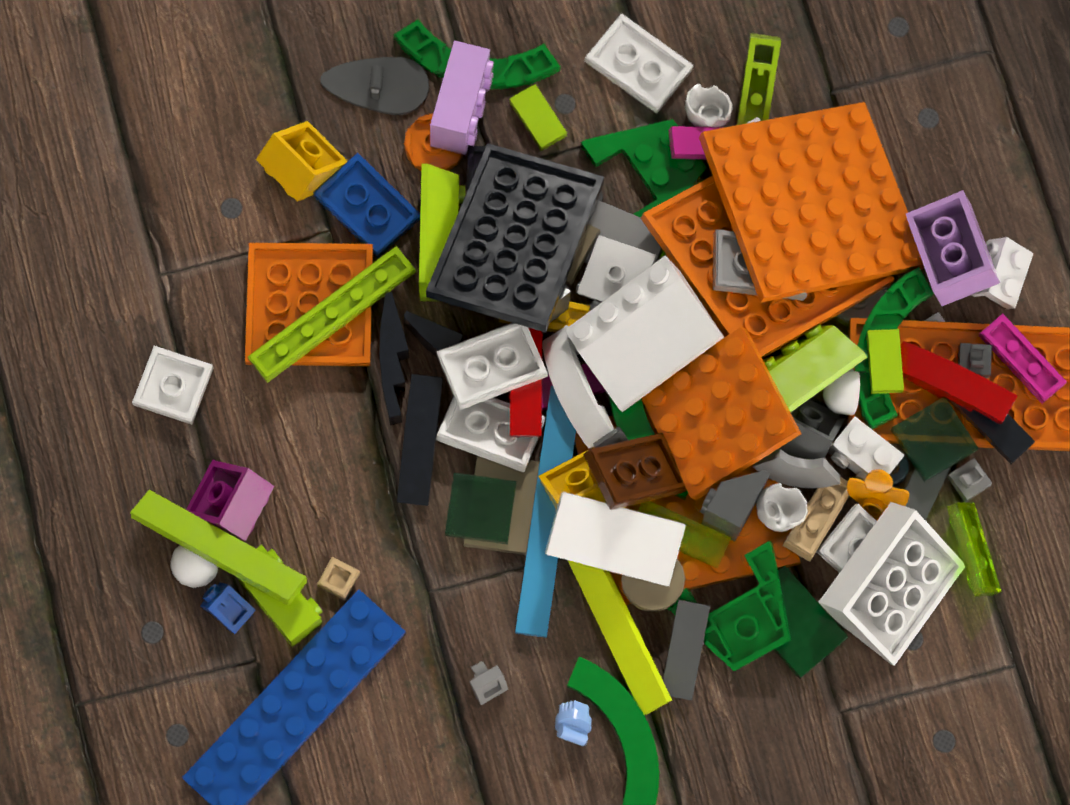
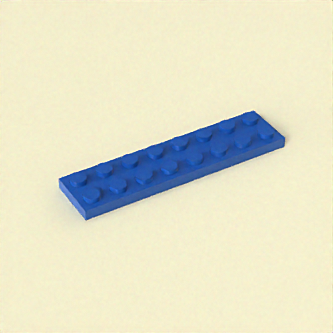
[182,589,406,805]

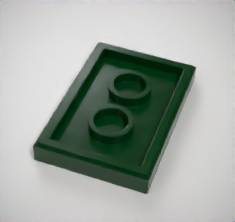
[774,566,848,679]

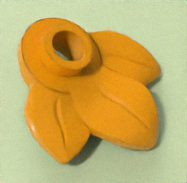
[847,469,909,520]

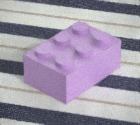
[430,40,494,155]
[906,191,1000,306]

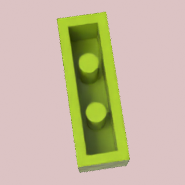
[235,544,323,647]

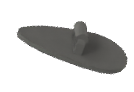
[320,57,429,115]

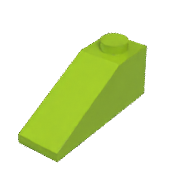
[737,33,781,125]

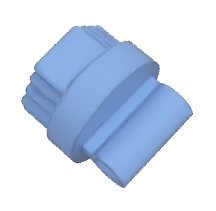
[555,700,592,746]

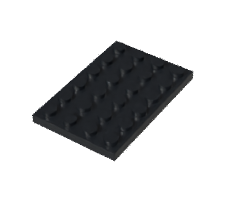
[426,143,604,332]

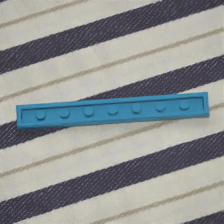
[515,386,576,638]

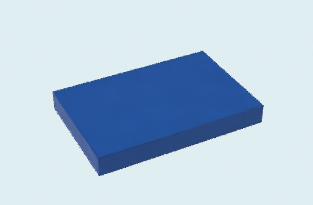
[313,153,420,259]

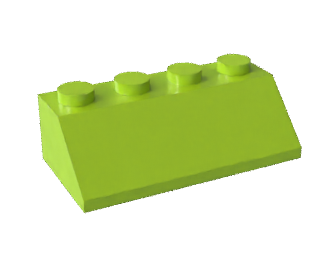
[419,164,465,301]
[763,324,867,413]

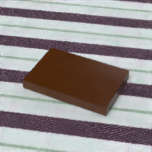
[583,433,687,510]

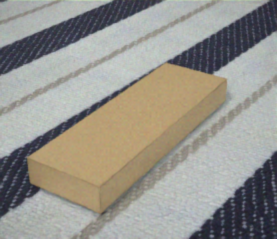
[783,477,849,562]

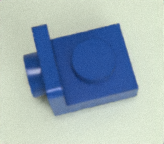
[200,582,256,634]

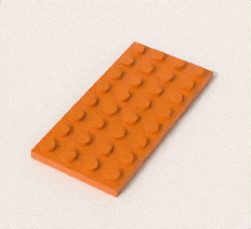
[847,318,1070,451]

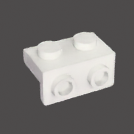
[972,237,1033,309]
[828,417,904,481]

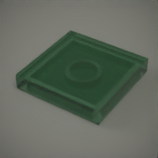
[891,397,979,482]
[445,473,517,545]

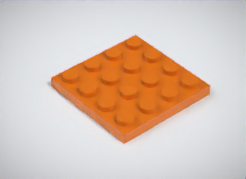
[245,243,373,366]
[642,327,801,500]

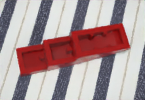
[510,322,543,437]
[900,341,1018,425]

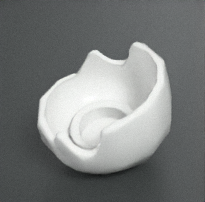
[685,84,732,127]
[823,369,860,416]
[756,483,808,532]
[170,545,219,588]

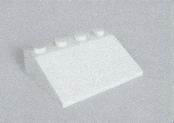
[565,255,724,412]
[818,502,966,666]

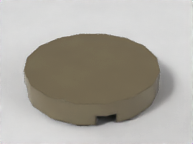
[621,559,685,611]

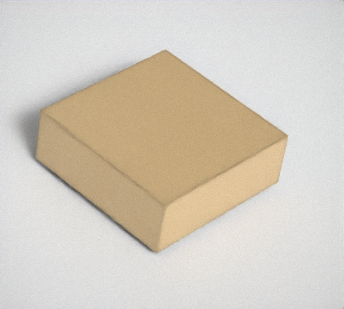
[317,557,360,601]

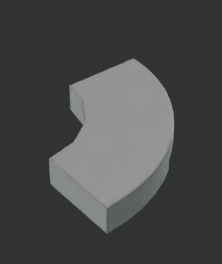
[753,449,840,488]

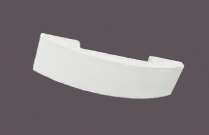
[543,325,614,449]

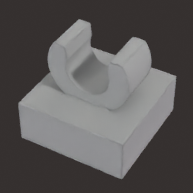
[947,458,992,503]
[469,661,508,705]

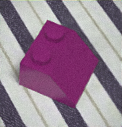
[186,460,274,542]

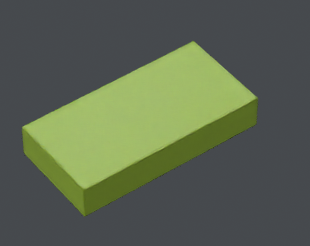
[509,84,567,151]
[866,329,904,394]

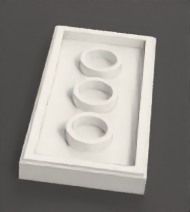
[545,491,686,587]

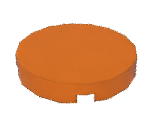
[404,113,464,171]

